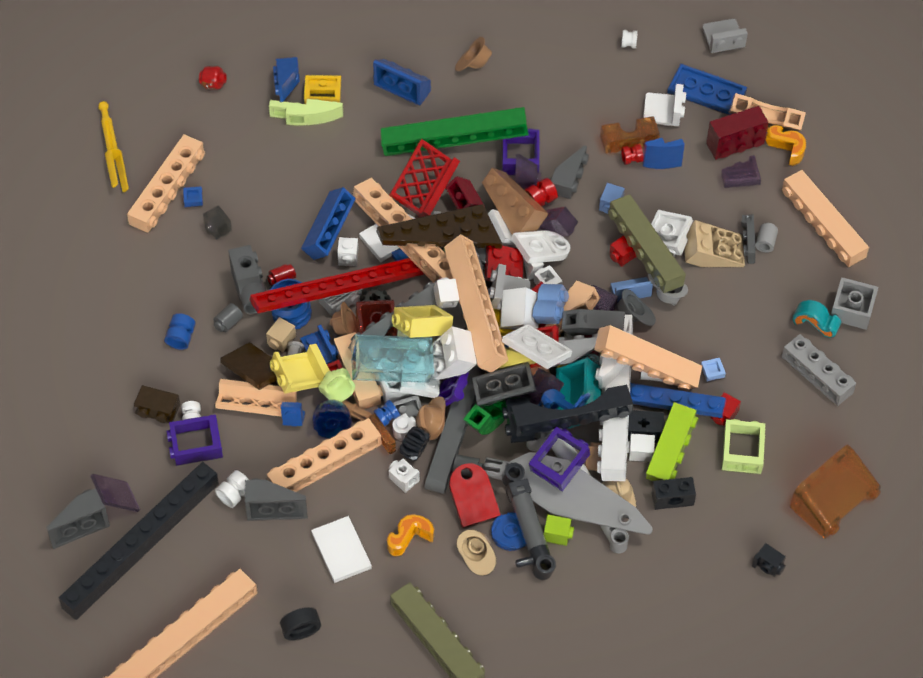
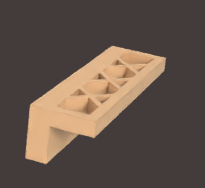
[215,379,297,417]

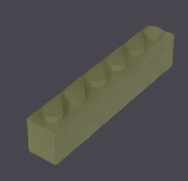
[608,194,686,293]
[390,582,485,678]

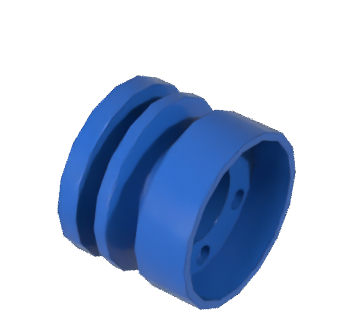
[270,279,312,329]

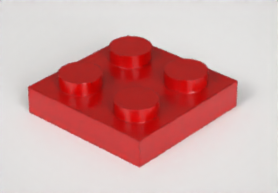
[484,245,524,282]

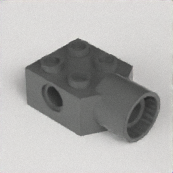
[228,245,266,314]

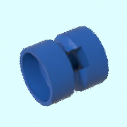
[164,314,196,350]

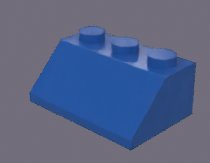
[373,59,431,106]

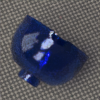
[312,399,352,439]

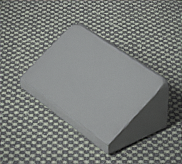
[380,395,422,424]

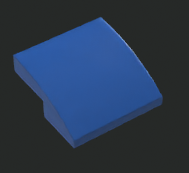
[642,138,685,169]

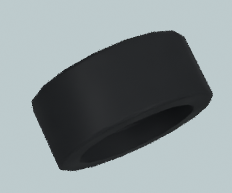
[280,607,322,641]

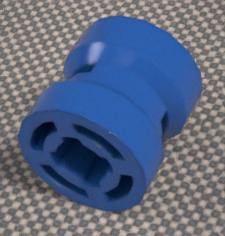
[373,400,400,427]

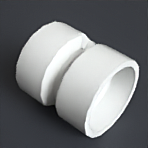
[215,470,249,508]

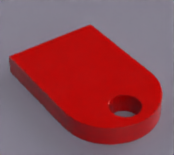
[449,463,501,528]

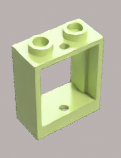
[722,419,765,474]

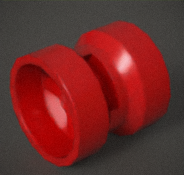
[621,144,643,165]

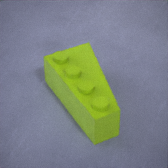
[646,402,699,481]

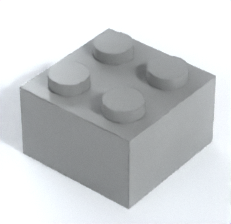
[831,277,878,330]

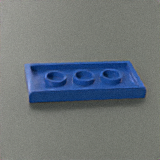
[667,64,747,115]

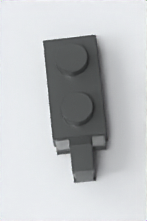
[741,214,756,264]

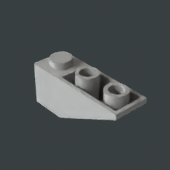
[552,333,598,367]

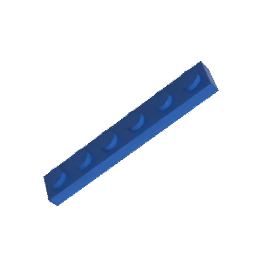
[630,383,726,418]

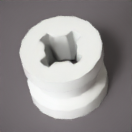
[622,30,637,48]

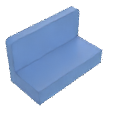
[610,277,653,303]

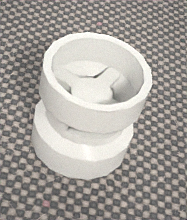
[181,401,201,420]

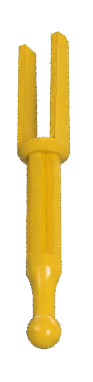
[98,101,129,192]

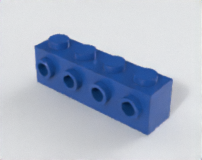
[301,187,356,260]

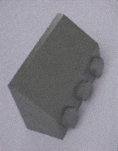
[472,362,537,407]

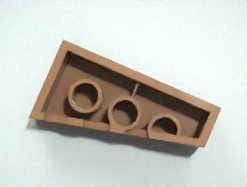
[482,168,549,235]

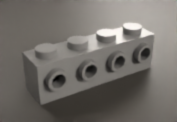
[782,334,856,406]

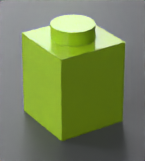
[544,515,574,546]

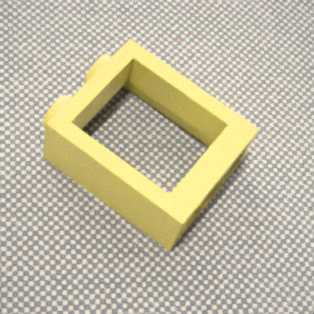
[392,305,453,338]

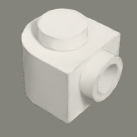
[393,413,417,441]

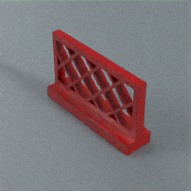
[389,139,460,218]

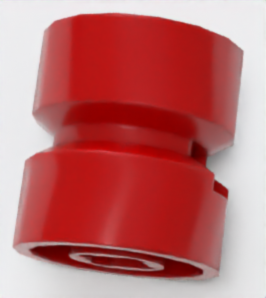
[524,178,558,207]

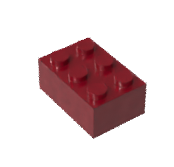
[706,106,769,160]

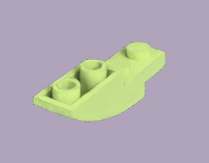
[269,99,343,125]

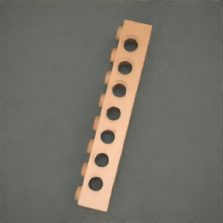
[353,178,453,283]

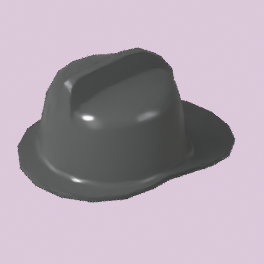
[615,289,656,326]

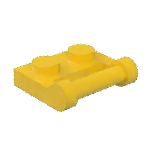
[304,75,341,104]

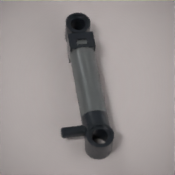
[502,462,556,580]

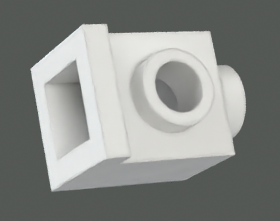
[534,265,563,285]
[389,459,420,493]

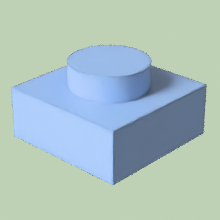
[701,357,726,381]

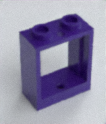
[502,129,539,176]
[166,414,223,466]
[528,427,590,492]

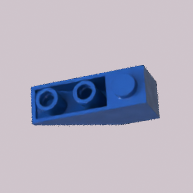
[273,57,300,102]

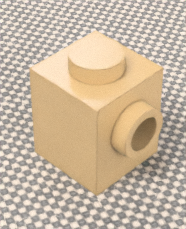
[266,317,296,352]

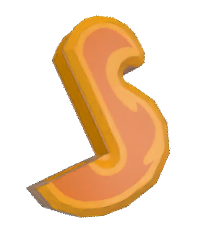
[766,125,806,165]
[387,514,434,556]

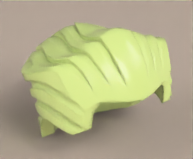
[319,368,355,404]

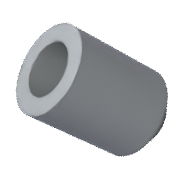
[755,223,778,252]

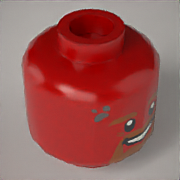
[199,66,227,90]

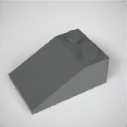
[245,478,308,521]
[46,488,110,549]

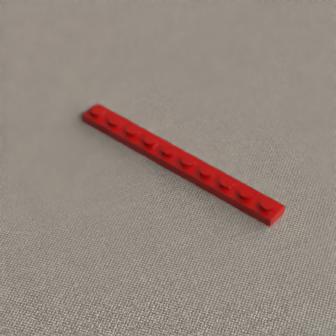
[249,258,424,313]

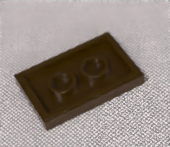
[220,342,277,390]

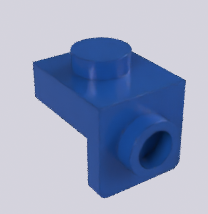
[281,402,305,426]

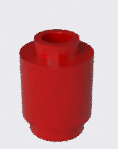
[267,264,296,286]

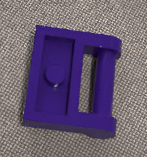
[438,372,469,409]

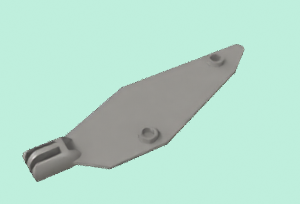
[483,452,653,535]

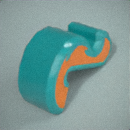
[792,300,842,338]

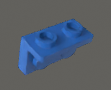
[300,325,338,364]

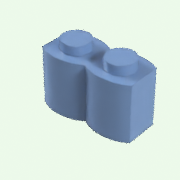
[533,284,569,324]

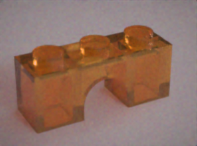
[600,116,660,153]

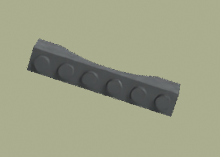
[348,279,439,365]

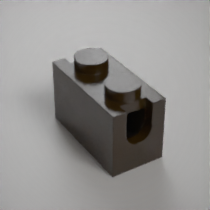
[134,385,180,423]

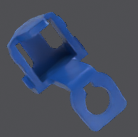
[538,389,591,410]

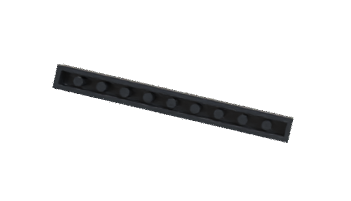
[58,461,219,620]

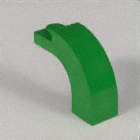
[463,397,520,435]

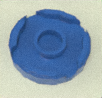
[491,512,526,551]

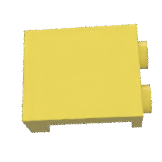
[270,344,330,394]

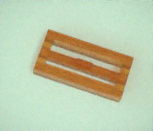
[369,413,396,455]

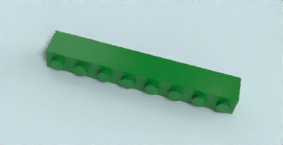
[381,107,529,156]

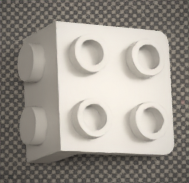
[643,84,686,126]

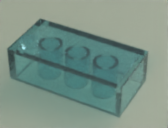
[351,335,434,383]

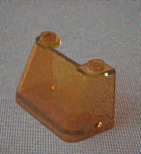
[790,445,881,539]

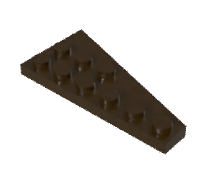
[376,204,502,248]

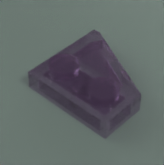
[721,155,761,188]

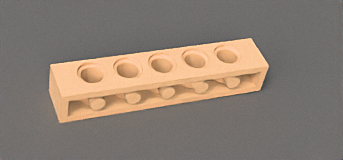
[127,135,205,233]
[267,418,381,492]

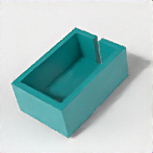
[556,358,601,429]

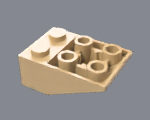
[684,220,745,267]

